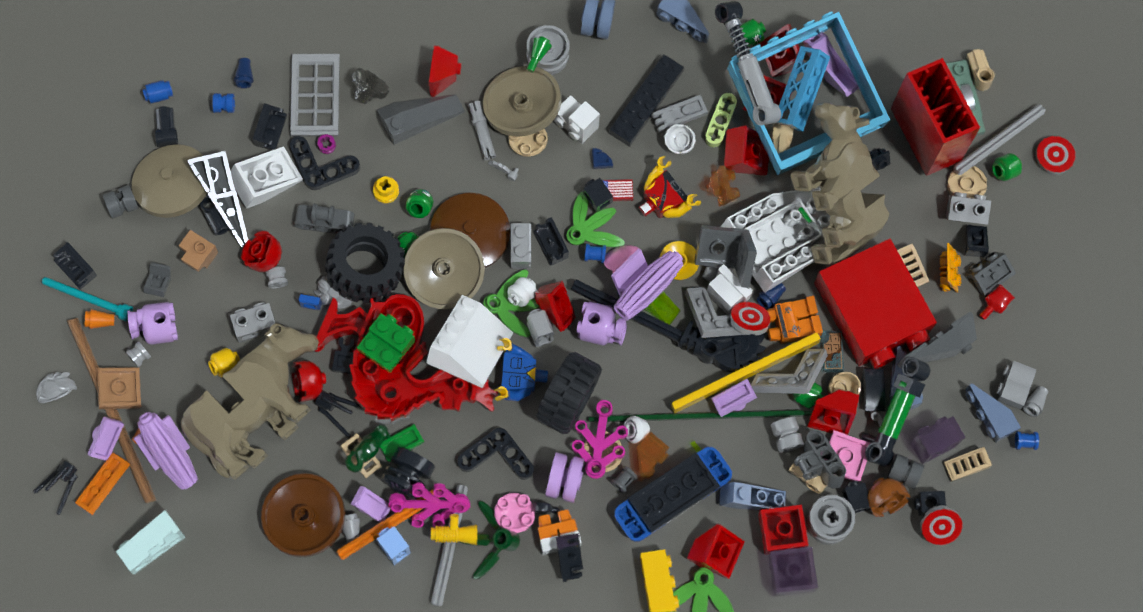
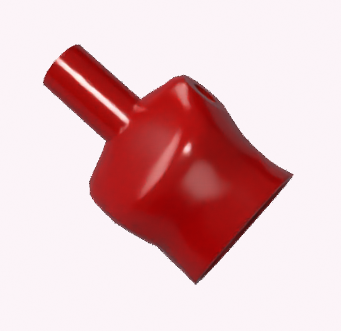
[979,284,1015,320]

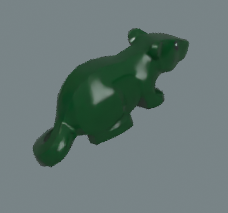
[345,425,390,473]

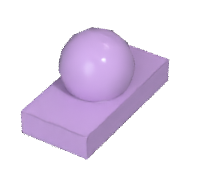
[711,379,757,417]
[88,417,124,461]
[351,486,390,523]

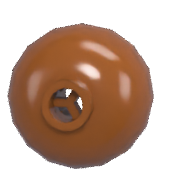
[868,478,910,517]

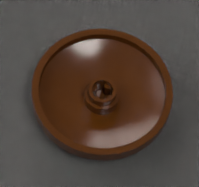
[430,193,510,268]
[261,474,345,557]

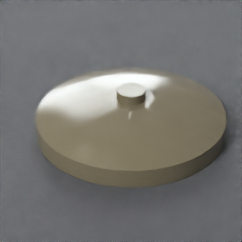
[483,66,562,137]
[132,145,207,218]
[403,228,485,309]

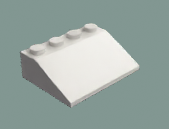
[426,295,513,388]

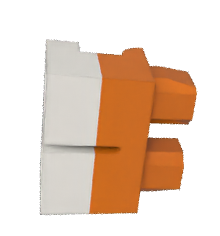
[538,510,582,555]

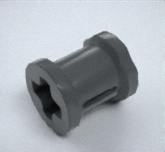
[610,466,638,493]

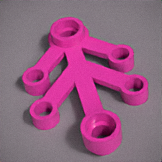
[572,400,628,479]
[389,483,470,528]

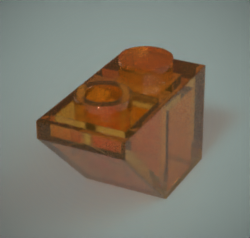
[636,431,669,482]

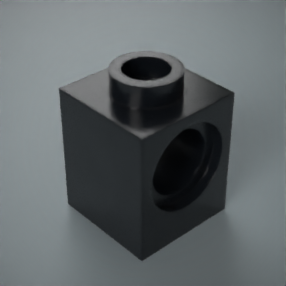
[583,178,613,213]
[842,481,870,513]
[914,491,946,516]

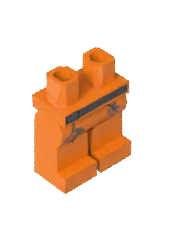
[767,296,823,344]

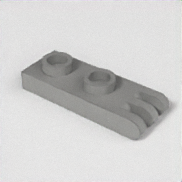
[651,95,708,132]

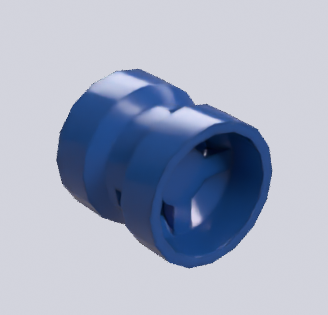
[213,93,235,113]

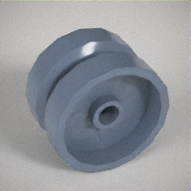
[581,0,615,40]

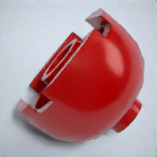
[241,231,282,272]
[291,361,326,402]

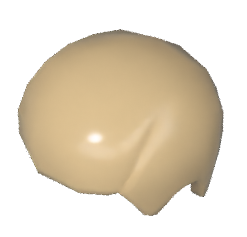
[828,372,861,394]

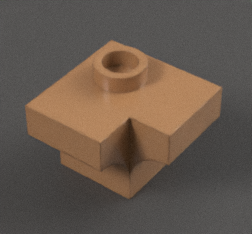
[179,230,218,272]

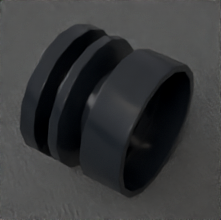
[381,447,435,499]

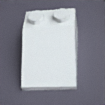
[230,146,303,209]

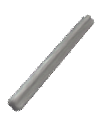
[953,104,1046,175]
[431,485,468,606]

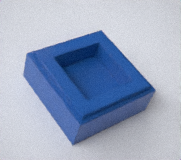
[299,294,322,310]

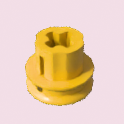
[373,176,399,203]

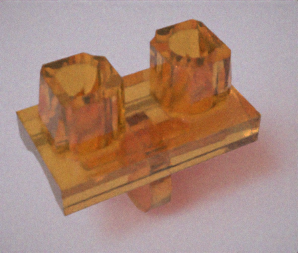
[706,166,740,206]

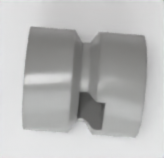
[770,417,804,453]

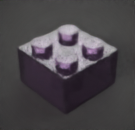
[911,416,966,464]
[768,547,818,597]

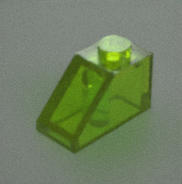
[644,291,681,325]

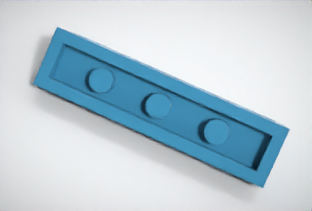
[777,46,830,132]

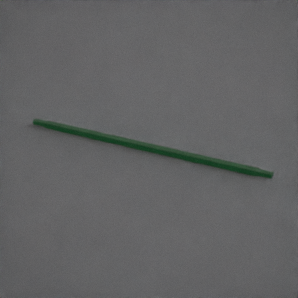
[588,410,812,422]

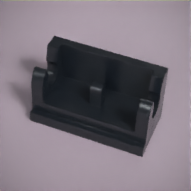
[253,103,287,150]
[533,217,569,266]
[53,242,97,290]
[556,533,583,582]

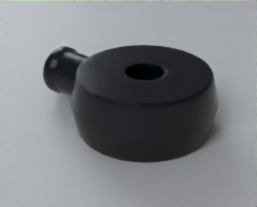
[533,502,558,514]

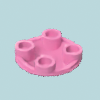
[604,245,638,273]
[495,493,535,533]

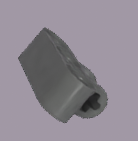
[294,203,355,234]
[794,430,846,489]

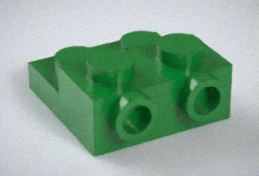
[357,313,415,373]

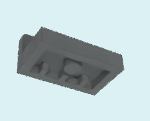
[966,252,1016,296]

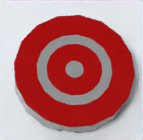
[1035,136,1075,175]
[730,302,771,336]
[920,505,963,545]

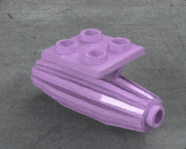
[611,248,683,321]
[134,412,198,490]

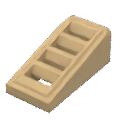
[897,244,929,287]
[339,433,382,478]
[944,447,992,482]

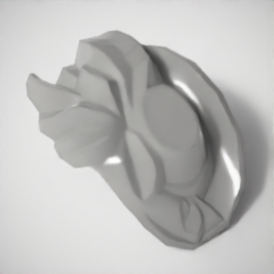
[313,276,353,309]
[36,372,77,404]

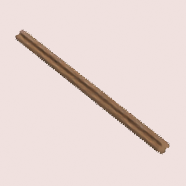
[67,318,156,503]

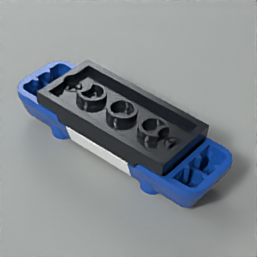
[615,447,732,542]

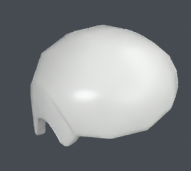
[664,124,696,154]

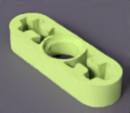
[705,93,737,147]

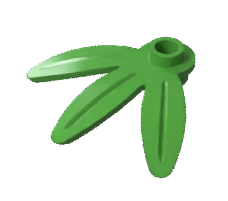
[567,192,625,247]
[483,269,540,337]
[673,568,734,612]

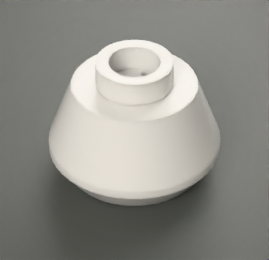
[623,416,650,444]

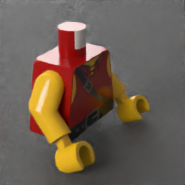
[639,156,701,218]

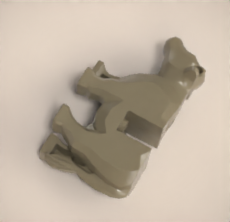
[790,102,889,265]
[181,323,319,480]

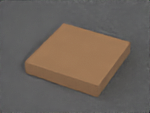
[97,368,141,409]

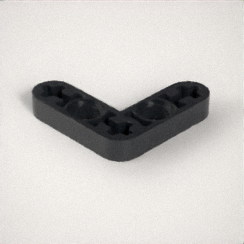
[290,136,360,191]
[458,428,534,480]

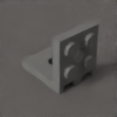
[694,225,757,288]

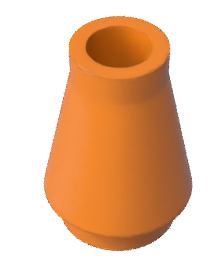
[85,309,115,329]

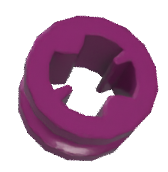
[317,134,336,154]

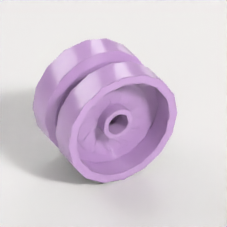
[546,452,584,503]

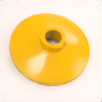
[660,241,699,280]

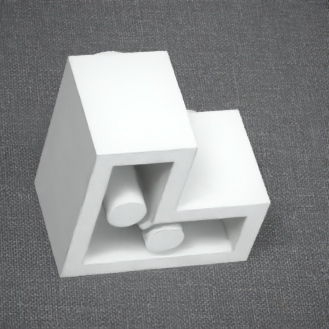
[554,95,600,144]

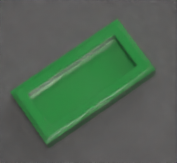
[380,424,425,463]

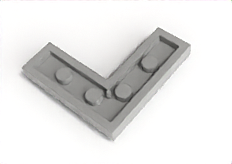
[685,287,751,338]
[751,349,828,394]

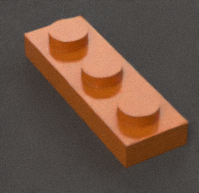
[75,453,130,515]

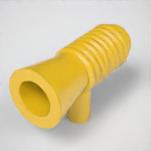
[431,514,477,545]

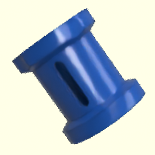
[585,243,606,263]
[1015,431,1039,450]

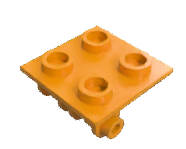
[940,243,961,293]

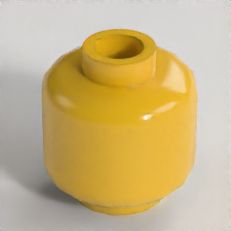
[208,348,240,378]

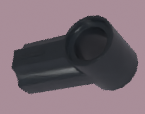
[155,106,178,147]
[200,194,230,236]

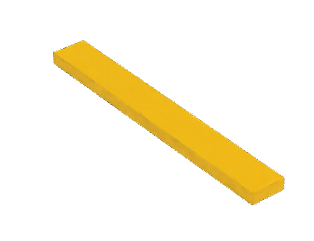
[671,333,821,414]

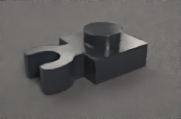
[332,337,355,374]

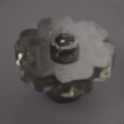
[352,68,389,104]

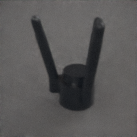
[315,391,359,438]
[34,461,78,515]

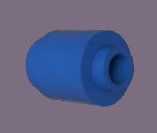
[143,80,173,104]

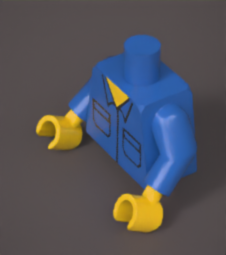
[494,338,548,401]

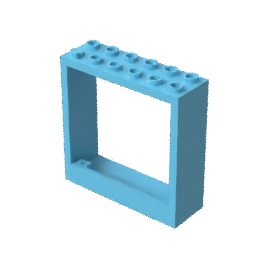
[727,12,890,175]

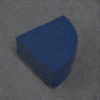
[592,148,613,169]

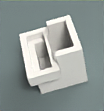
[707,264,753,315]

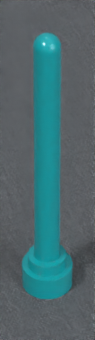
[42,277,133,322]

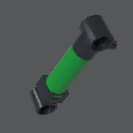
[862,357,930,467]

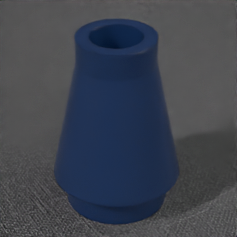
[234,58,254,89]
[757,283,786,310]

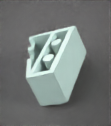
[116,511,185,575]

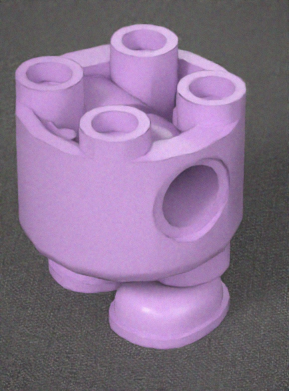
[576,301,627,346]
[127,302,178,345]

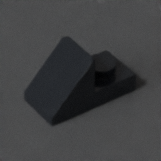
[965,225,989,257]

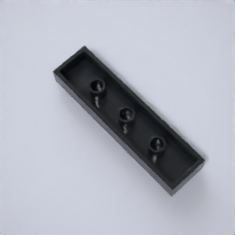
[609,54,684,147]

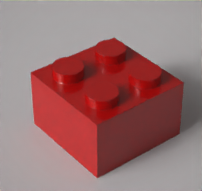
[758,505,809,555]

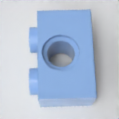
[377,526,411,565]

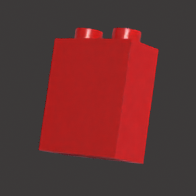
[891,58,980,176]
[814,238,937,369]

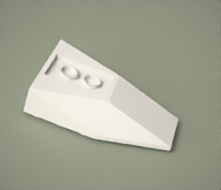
[721,187,830,293]

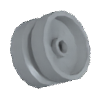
[527,25,569,75]
[806,495,855,545]

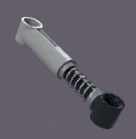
[715,1,781,126]

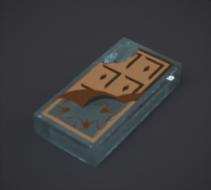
[821,331,844,372]

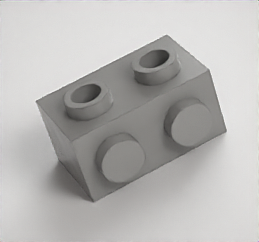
[946,192,991,225]
[230,303,276,343]

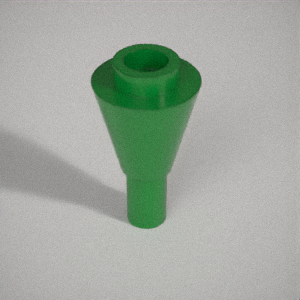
[527,36,552,73]

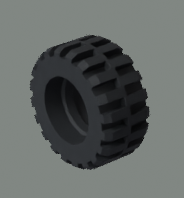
[325,223,405,303]
[536,352,602,434]

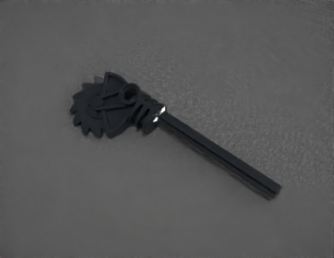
[571,279,766,373]

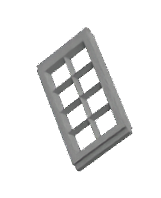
[290,54,340,136]

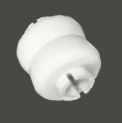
[507,277,537,307]

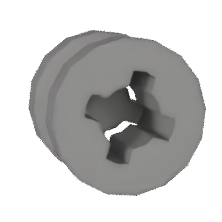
[266,267,288,289]
[126,342,151,367]

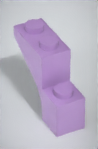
[803,33,859,97]

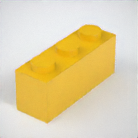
[640,549,679,612]

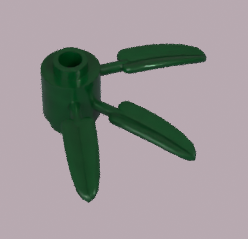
[460,501,520,579]

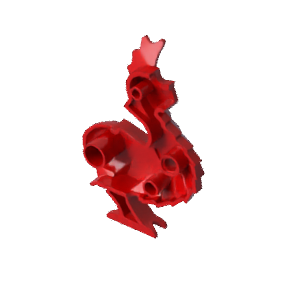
[315,294,499,422]

